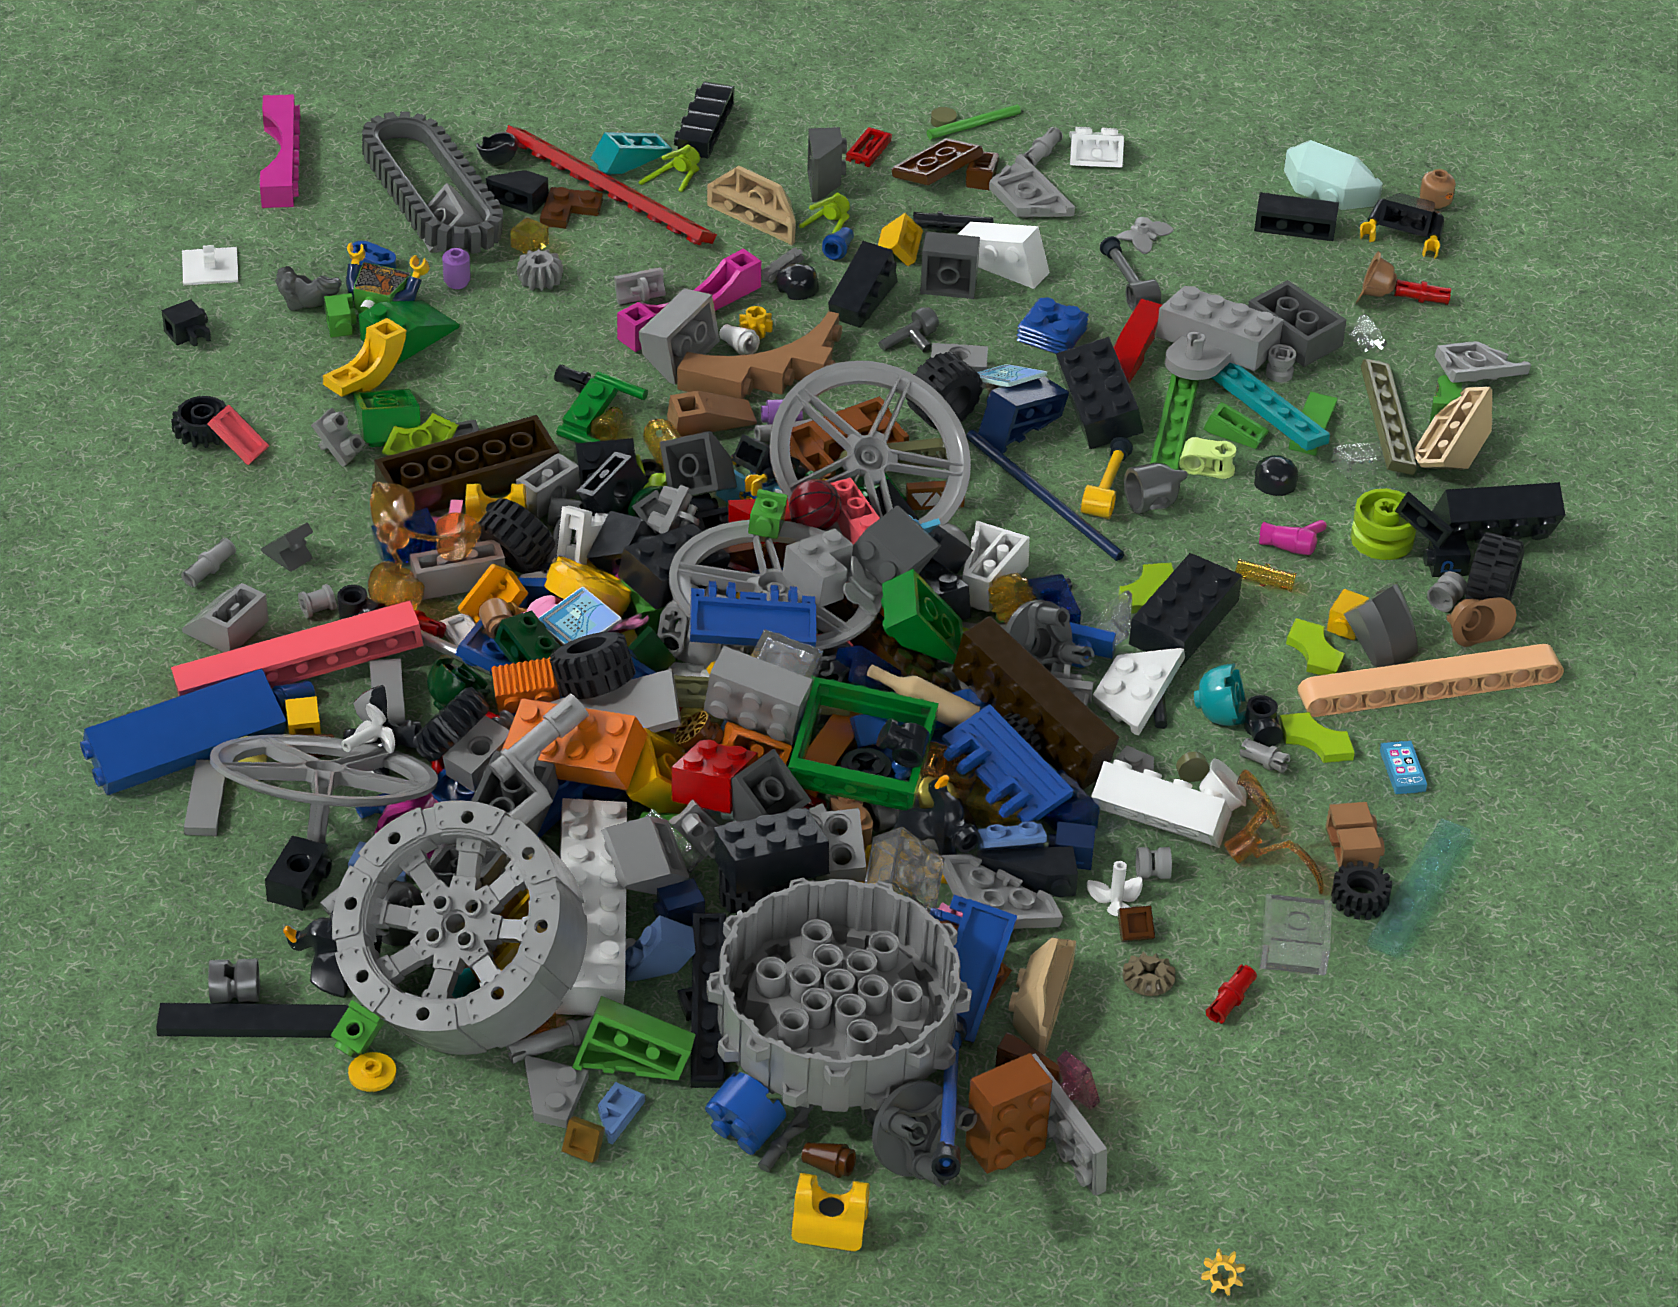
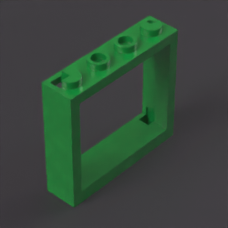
[788,677,939,810]

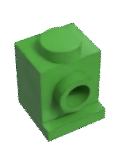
[324,293,357,338]
[748,489,788,539]
[330,1000,385,1057]

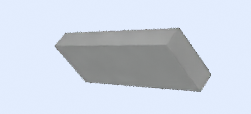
[184,760,227,836]

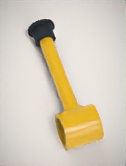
[1081,437,1133,519]

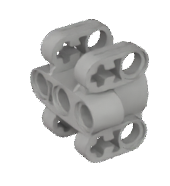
[657,584,750,669]

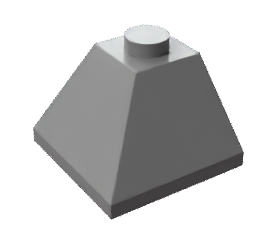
[422,183,484,253]

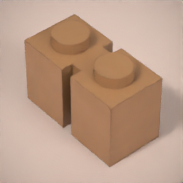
[1326,802,1385,869]

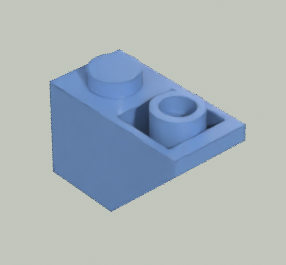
[625,915,696,981]

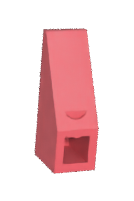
[830,478,880,545]

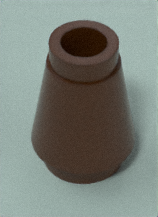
[801,1142,856,1178]

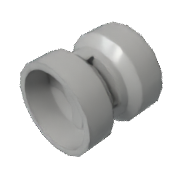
[1266,344,1296,383]
[1427,571,1467,612]
[1136,847,1172,879]

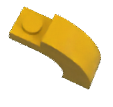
[323,318,407,397]

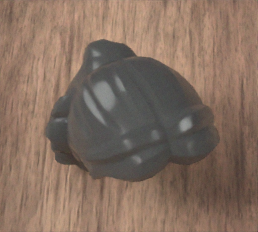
[275,266,342,311]

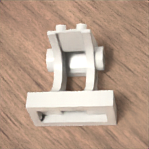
[557,506,608,565]

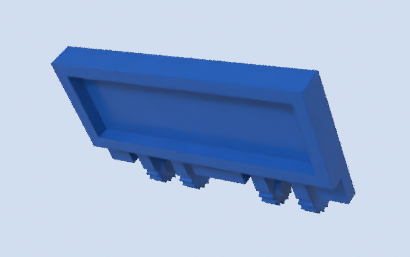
[690,581,816,650]
[942,704,1074,822]
[929,894,1017,1043]

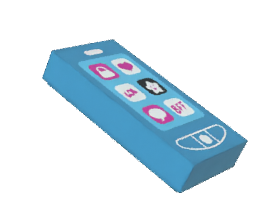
[1380,741,1427,794]

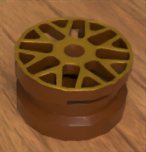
[674,711,724,753]

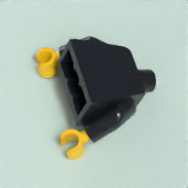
[1360,193,1444,259]
[731,434,805,496]

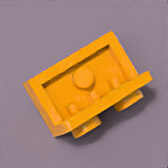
[458,564,528,623]

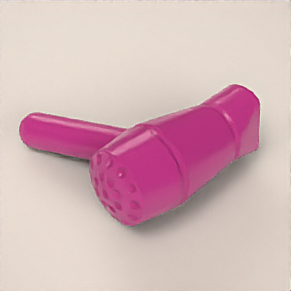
[1259,520,1327,555]

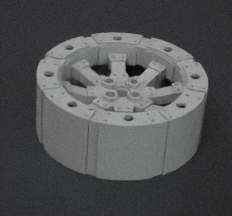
[332,800,587,1055]

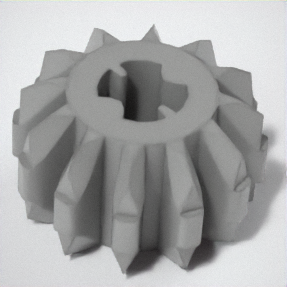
[517,248,563,292]

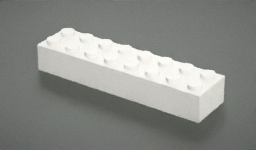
[554,798,627,1016]

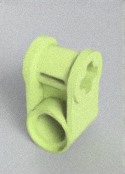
[1179,437,1236,479]

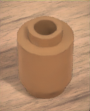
[479,598,512,640]

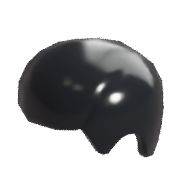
[476,131,518,166]
[776,262,819,300]
[1254,455,1298,496]

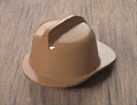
[1356,251,1397,304]
[1446,597,1517,647]

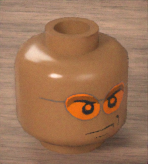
[1419,169,1456,209]

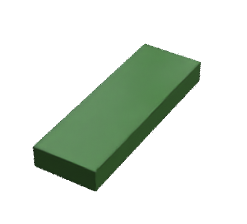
[1289,392,1338,456]

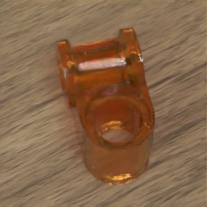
[922,742,980,791]

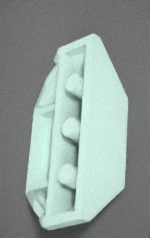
[1284,140,1383,210]

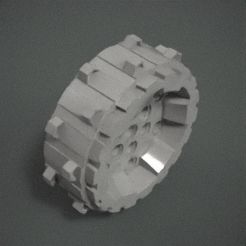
[707,878,972,1112]

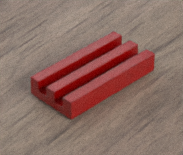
[846,127,892,167]

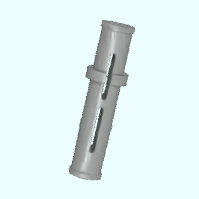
[506,1016,592,1064]

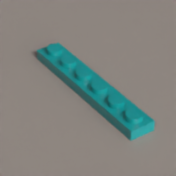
[1212,363,1330,451]

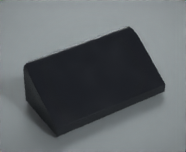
[1395,491,1454,549]

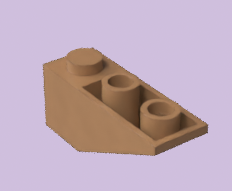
[667,391,757,438]

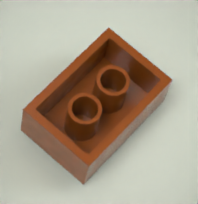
[965,1053,1053,1174]

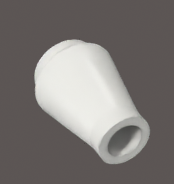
[719,324,760,355]

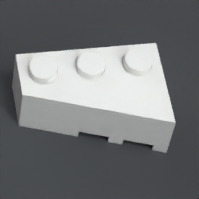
[957,222,1050,289]
[962,521,1030,612]

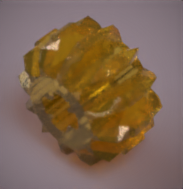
[371,569,425,611]
[988,573,1037,623]

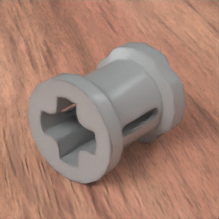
[298,584,337,618]

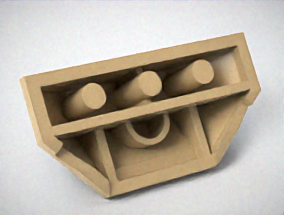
[707,165,796,245]
[1413,387,1493,470]
[1009,938,1076,1055]

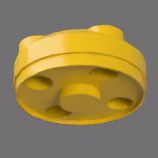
[544,556,632,618]

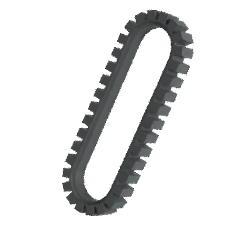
[362,111,503,254]

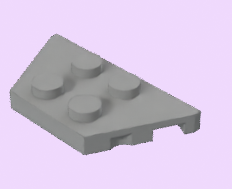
[989,154,1075,217]
[1435,341,1532,383]

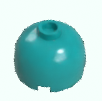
[1194,663,1246,726]

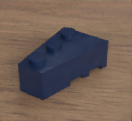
[978,376,1069,453]

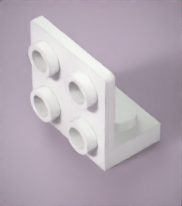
[1069,127,1124,167]

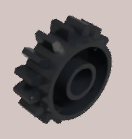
[171,396,226,448]

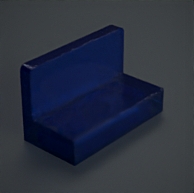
[835,646,902,693]

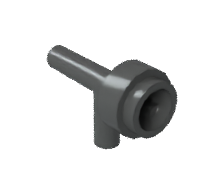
[878,307,939,352]

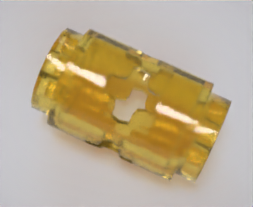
[643,419,681,469]

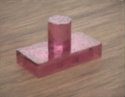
[1057,1050,1100,1110]

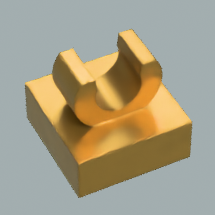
[561,1116,605,1163]

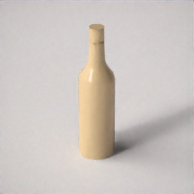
[867,664,980,728]

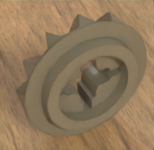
[1122,952,1175,996]

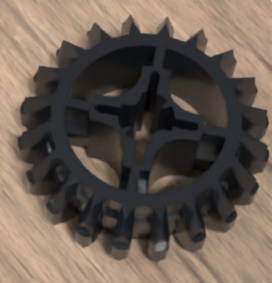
[412,687,490,762]

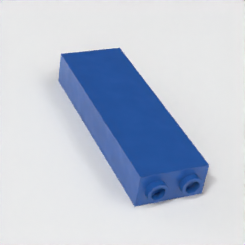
[80,668,286,795]

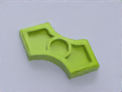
[381,413,459,456]
[1119,562,1174,614]
[1286,618,1345,676]
[1279,712,1355,763]

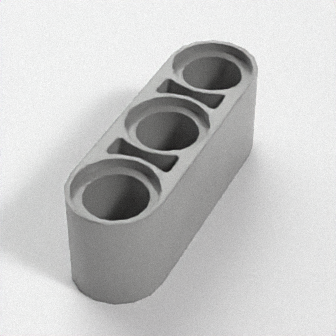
[370,658,405,726]

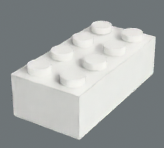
[1091,760,1232,848]

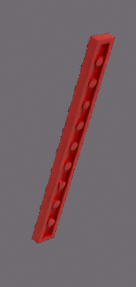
[506,125,717,245]

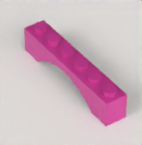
[260,94,301,208]
[617,248,762,352]

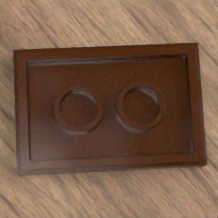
[891,138,984,185]

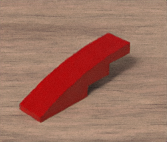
[1114,298,1162,384]

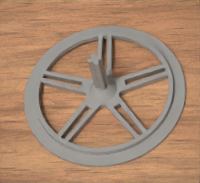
[769,360,971,534]
[669,520,883,652]
[210,734,438,844]

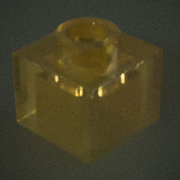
[510,217,549,254]

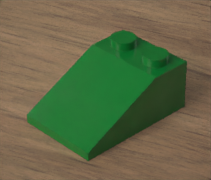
[359,300,460,364]
[353,388,421,447]
[881,569,963,665]

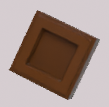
[1117,906,1155,942]

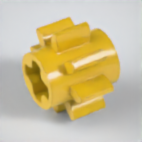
[739,306,773,339]
[1201,1248,1246,1296]

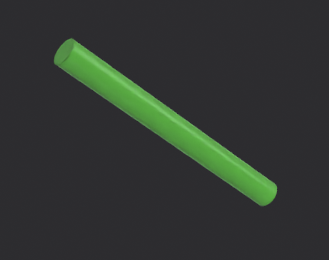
[926,104,1021,140]

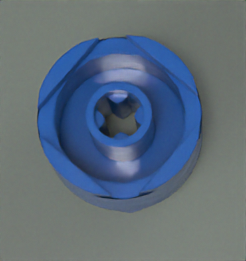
[705,1072,786,1155]

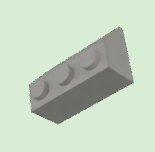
[639,288,720,385]

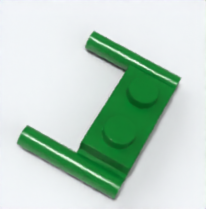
[556,371,648,443]

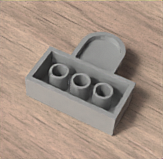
[1156,286,1283,380]

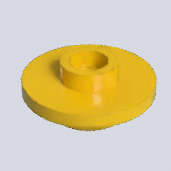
[348,1052,396,1092]

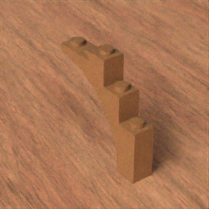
[677,311,842,399]

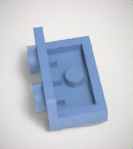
[978,822,1047,850]

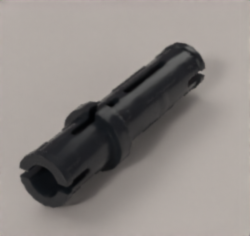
[913,211,994,233]

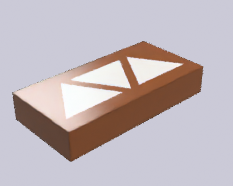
[906,480,965,510]

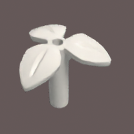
[341,703,395,754]
[1087,861,1143,916]

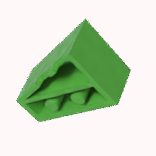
[572,996,696,1080]

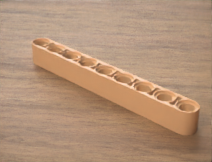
[1297,644,1564,717]

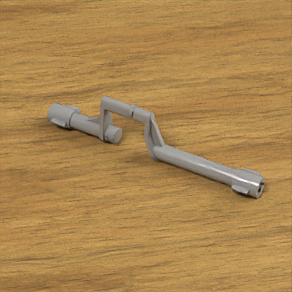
[320,694,589,916]

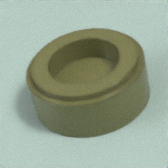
[931,107,957,127]
[1176,752,1209,782]

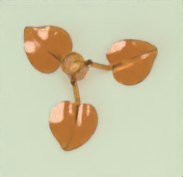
[368,481,481,607]
[1224,769,1324,895]

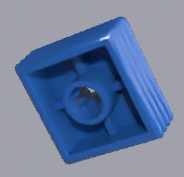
[1017,297,1089,354]

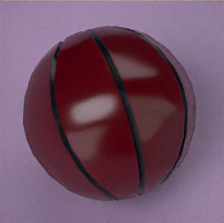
[789,479,842,530]

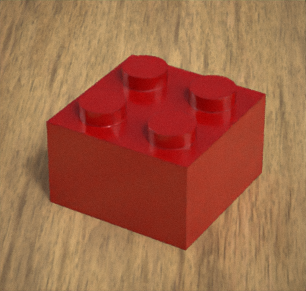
[671,740,758,814]

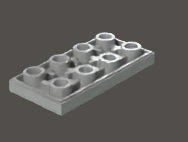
[551,669,682,733]
[1032,1053,1107,1196]

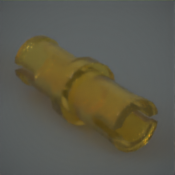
[1235,558,1296,592]

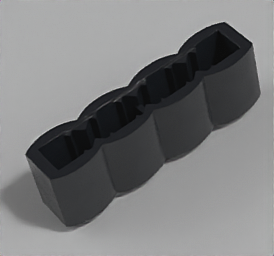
[674,81,735,159]

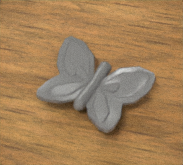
[1116,217,1174,254]
[843,556,883,616]

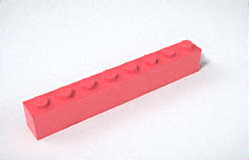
[171,600,424,696]

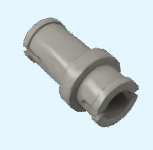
[1240,738,1290,773]

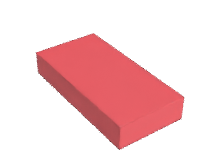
[208,405,269,465]

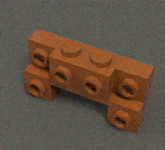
[790,396,909,480]

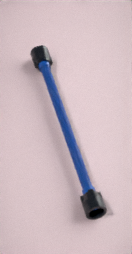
[931,1015,967,1180]

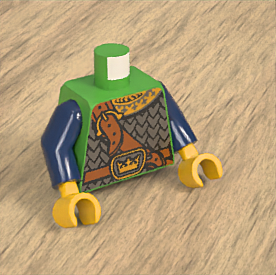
[346,242,430,314]

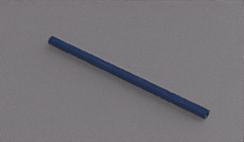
[966,430,1124,561]

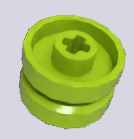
[1350,488,1416,560]

